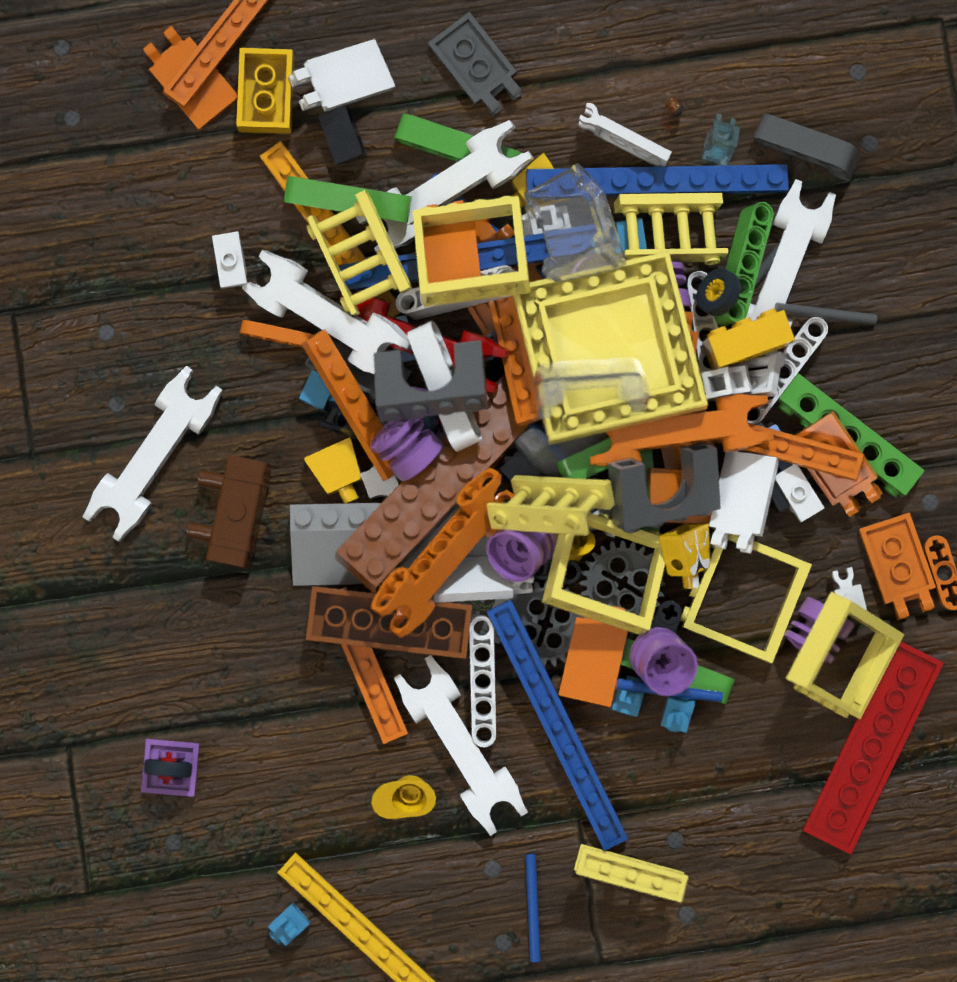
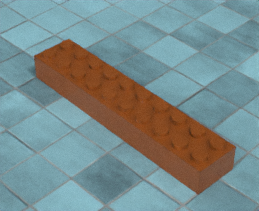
[335,374,539,594]

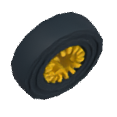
[697,269,741,316]

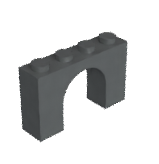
[373,340,488,422]
[608,442,721,533]

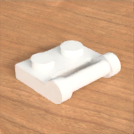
[732,352,784,397]

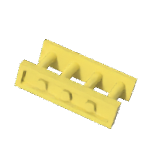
[306,190,413,316]
[614,193,728,265]
[486,475,615,535]
[574,844,688,902]

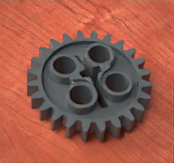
[579,541,666,615]
[512,581,584,667]

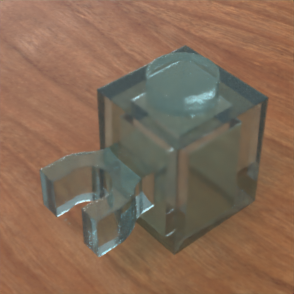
[702,114,740,166]

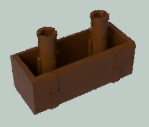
[186,455,272,570]

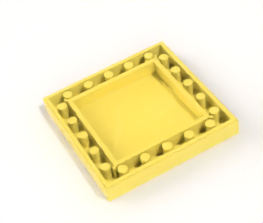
[513,251,708,445]

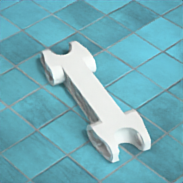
[356,120,534,252]
[734,179,836,356]
[242,250,412,374]
[83,366,223,542]
[394,655,528,836]

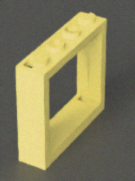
[412,196,531,307]
[542,507,665,635]
[680,534,812,663]
[786,592,904,719]

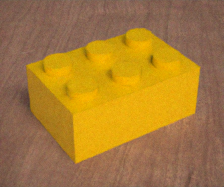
[236,48,295,134]
[702,308,795,370]

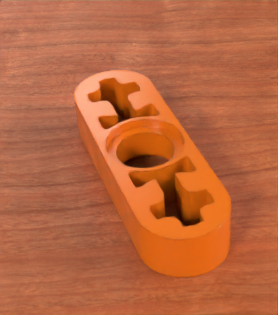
[240,320,313,348]
[923,535,957,610]

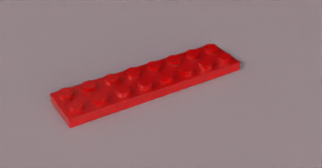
[802,642,944,854]

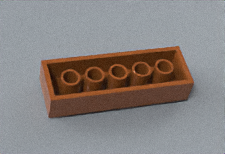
[306,586,472,659]

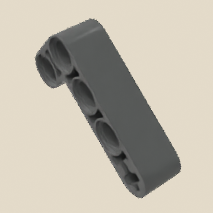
[753,114,861,181]

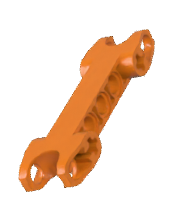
[589,394,774,466]
[371,468,516,638]

